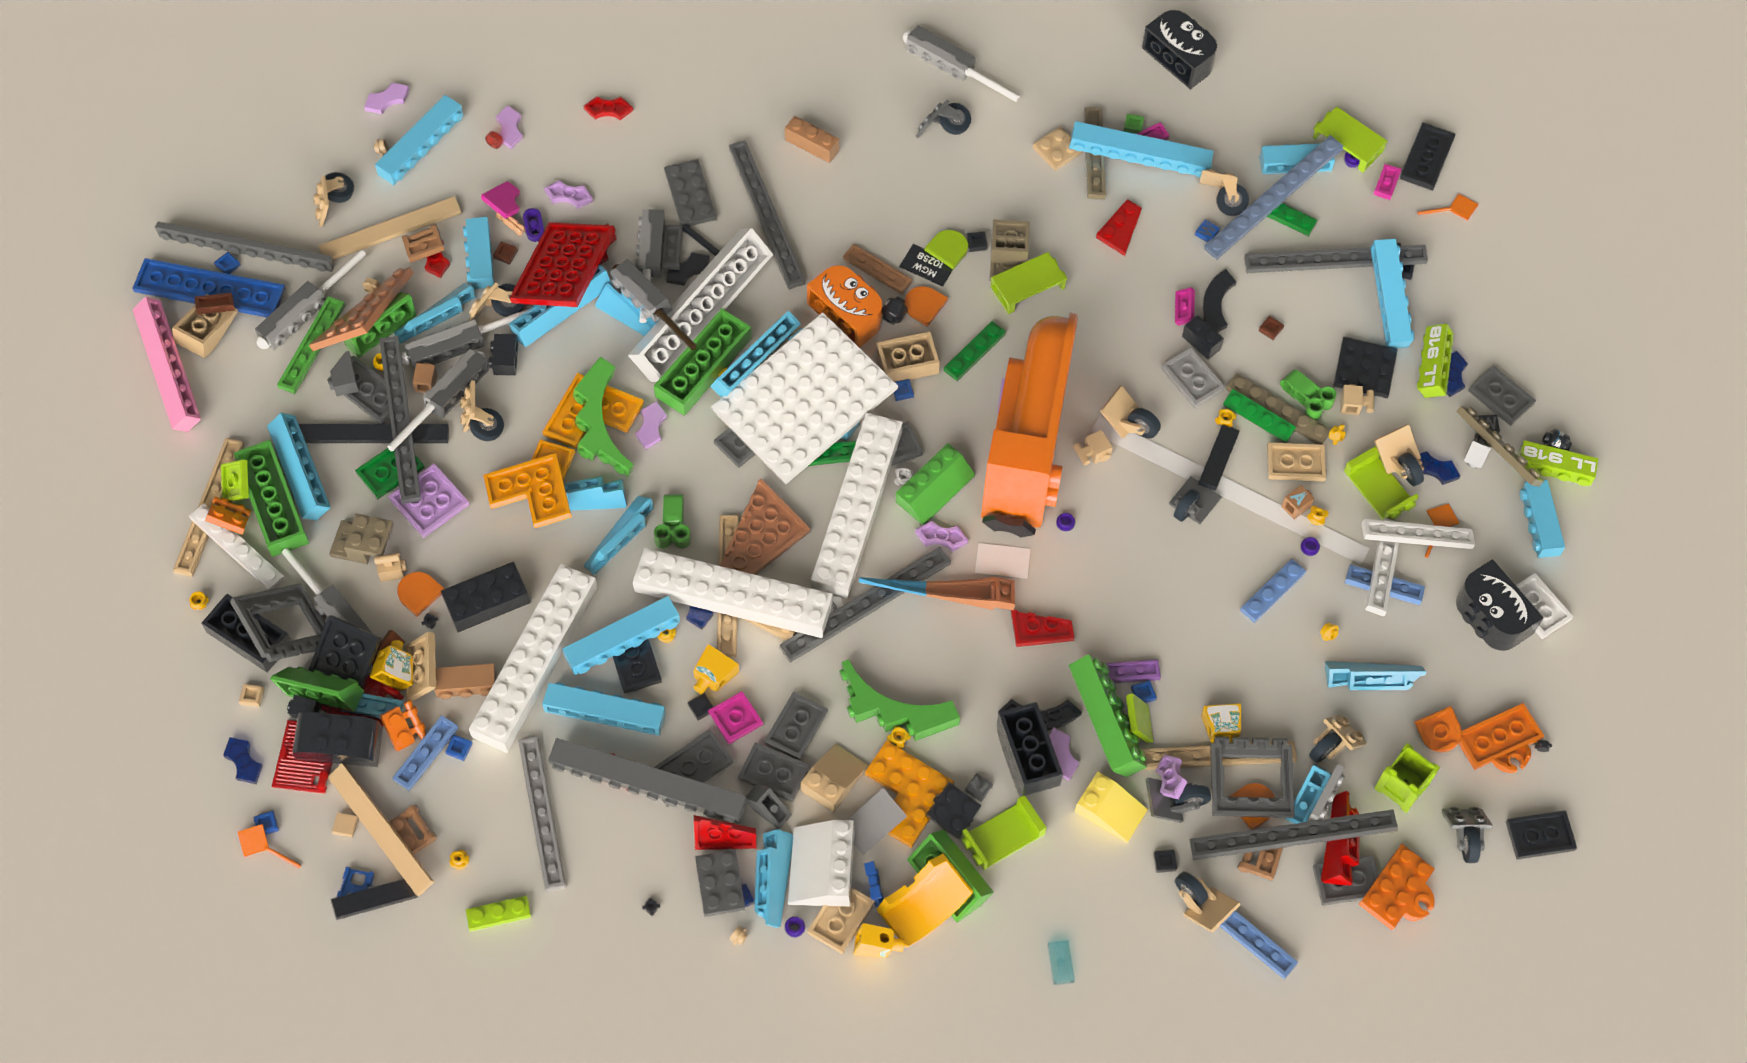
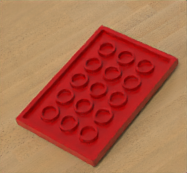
[510,222,616,307]

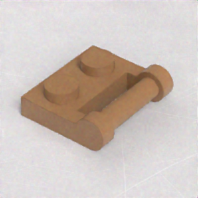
[402,224,445,263]
[389,805,437,854]
[1237,848,1283,881]

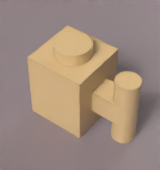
[1341,384,1374,415]
[1073,430,1113,465]
[374,553,407,582]

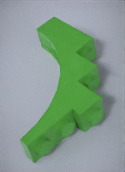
[573,357,634,477]
[839,659,960,741]

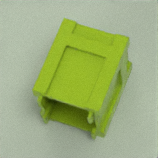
[1374,743,1441,813]

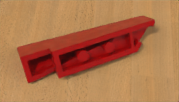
[1321,790,1359,886]

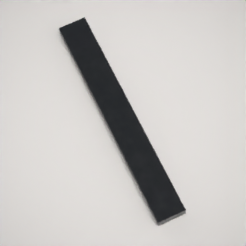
[299,424,449,443]

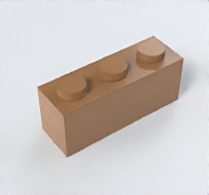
[785,116,839,163]
[434,663,496,699]

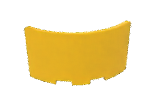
[876,854,973,947]

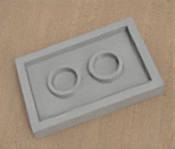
[1161,347,1225,408]
[1307,764,1345,822]

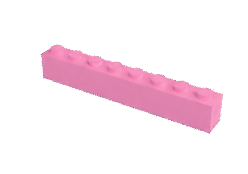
[133,297,201,432]

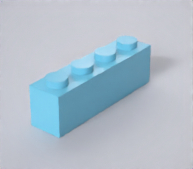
[1259,143,1335,174]
[463,217,494,289]
[1519,480,1565,558]

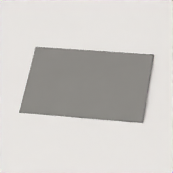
[847,788,907,855]

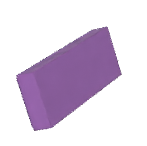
[1106,659,1161,683]

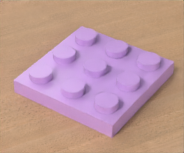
[388,464,470,539]

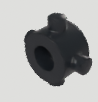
[421,613,439,629]
[1534,740,1552,752]
[642,898,660,916]

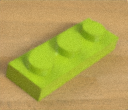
[465,895,531,931]

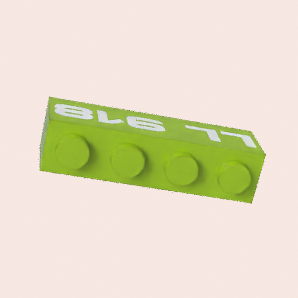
[1417,324,1454,398]
[1518,440,1599,486]

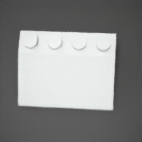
[788,820,855,906]

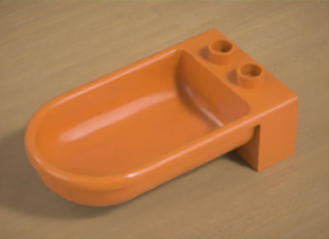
[981,312,1078,527]

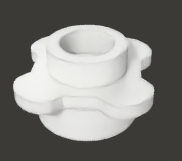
[894,468,914,486]

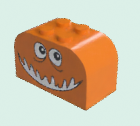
[807,265,882,348]

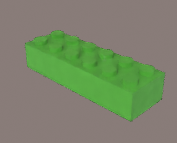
[654,308,752,416]
[234,440,309,557]
[1068,654,1147,778]

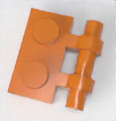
[205,496,252,535]
[379,700,427,751]

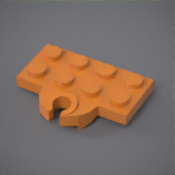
[1459,703,1544,773]
[1359,844,1435,930]

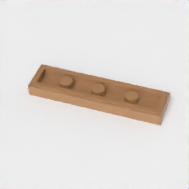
[843,243,913,295]

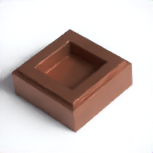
[493,242,518,265]
[1258,316,1284,341]

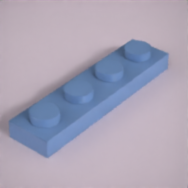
[1240,559,1306,623]
[1345,564,1425,605]
[392,715,459,791]
[1220,911,1298,980]

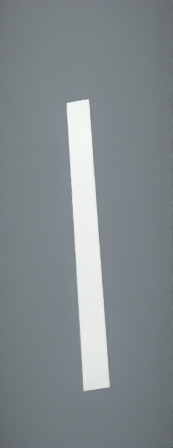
[1090,416,1370,565]

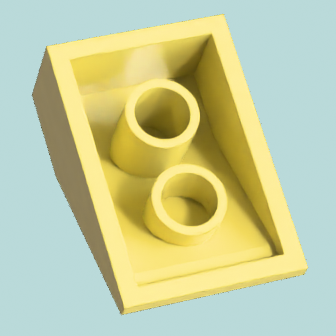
[1075,771,1148,843]

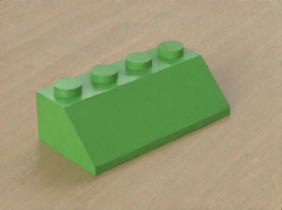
[344,292,417,359]
[896,443,975,525]
[270,666,364,712]
[907,830,994,922]

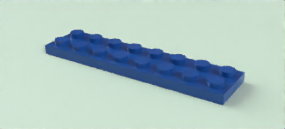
[132,258,286,318]

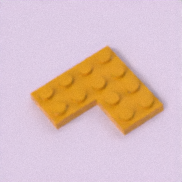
[542,373,644,449]
[483,453,572,528]
[865,741,954,848]

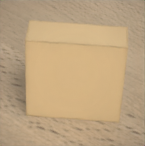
[239,684,264,707]
[332,812,358,838]

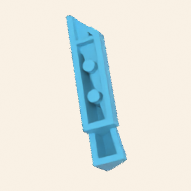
[394,283,476,344]
[595,283,660,336]
[564,476,627,510]
[584,496,654,575]
[1325,661,1426,690]
[754,829,793,928]

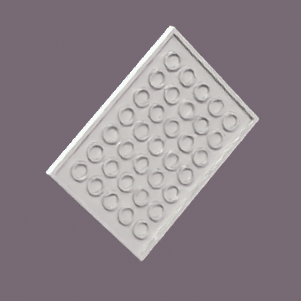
[711,312,898,484]

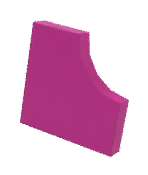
[481,181,520,219]

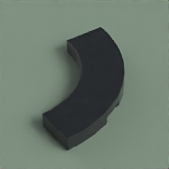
[1202,269,1236,333]
[998,699,1082,730]

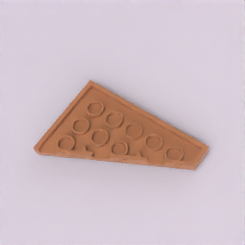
[309,267,414,351]
[719,479,810,575]

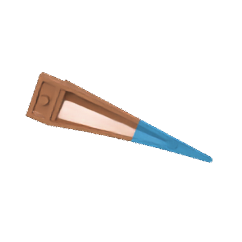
[858,577,1015,610]

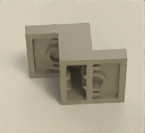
[990,219,1030,281]
[329,513,394,564]

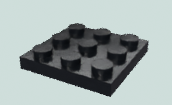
[1333,337,1398,399]
[308,615,382,689]

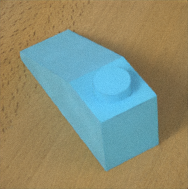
[1285,764,1332,824]

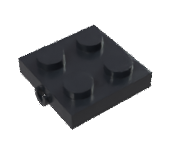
[925,782,982,839]

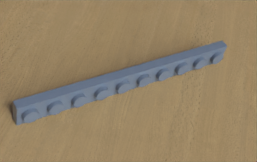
[1204,135,1343,260]

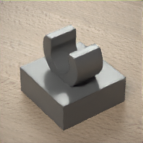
[965,773,993,802]

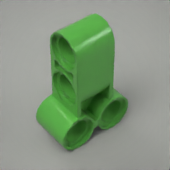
[1280,369,1336,421]
[654,494,691,549]

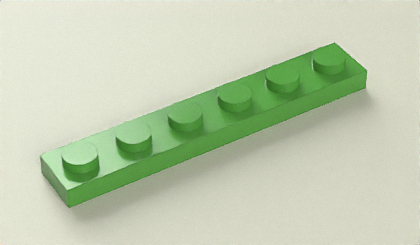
[277,296,346,394]

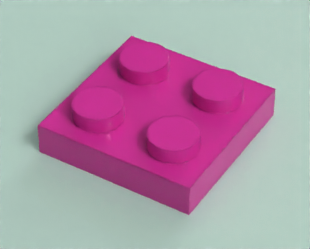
[708,691,763,745]

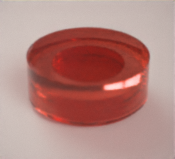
[485,131,504,149]

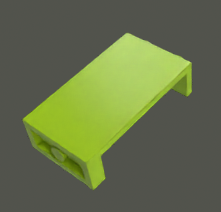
[1313,106,1387,173]
[990,252,1067,314]
[1344,446,1419,520]
[961,796,1047,870]

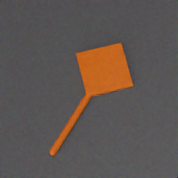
[1417,194,1479,221]
[1425,503,1459,558]
[238,824,301,868]

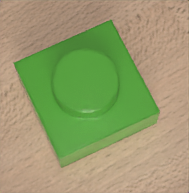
[1123,114,1144,134]

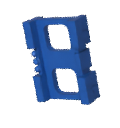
[864,861,884,907]
[337,867,375,897]

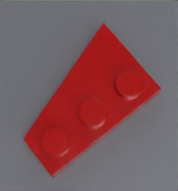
[1096,199,1142,256]
[1010,609,1075,647]
[693,815,757,850]

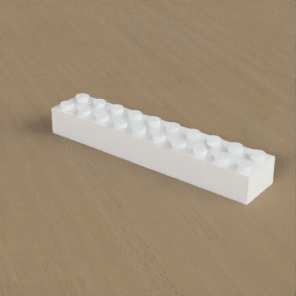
[628,228,773,382]
[811,412,902,599]
[633,548,833,638]
[469,564,598,753]

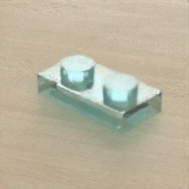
[1047,940,1075,985]

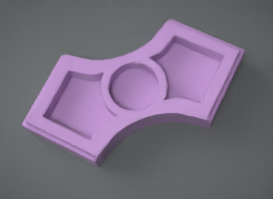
[364,83,409,114]
[496,105,523,149]
[544,180,593,209]
[635,401,667,450]
[915,521,968,552]
[1049,728,1079,781]
[1155,754,1187,799]

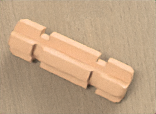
[496,212,526,236]

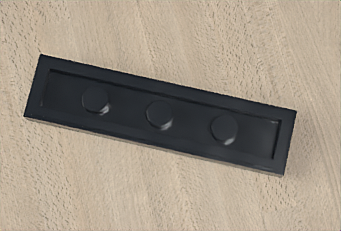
[1198,424,1240,491]
[331,879,418,920]

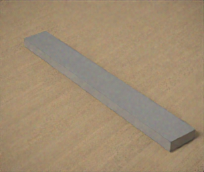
[518,736,566,892]

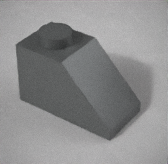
[328,351,359,396]
[746,784,792,829]

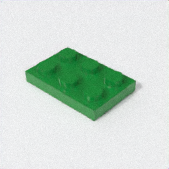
[355,448,425,500]

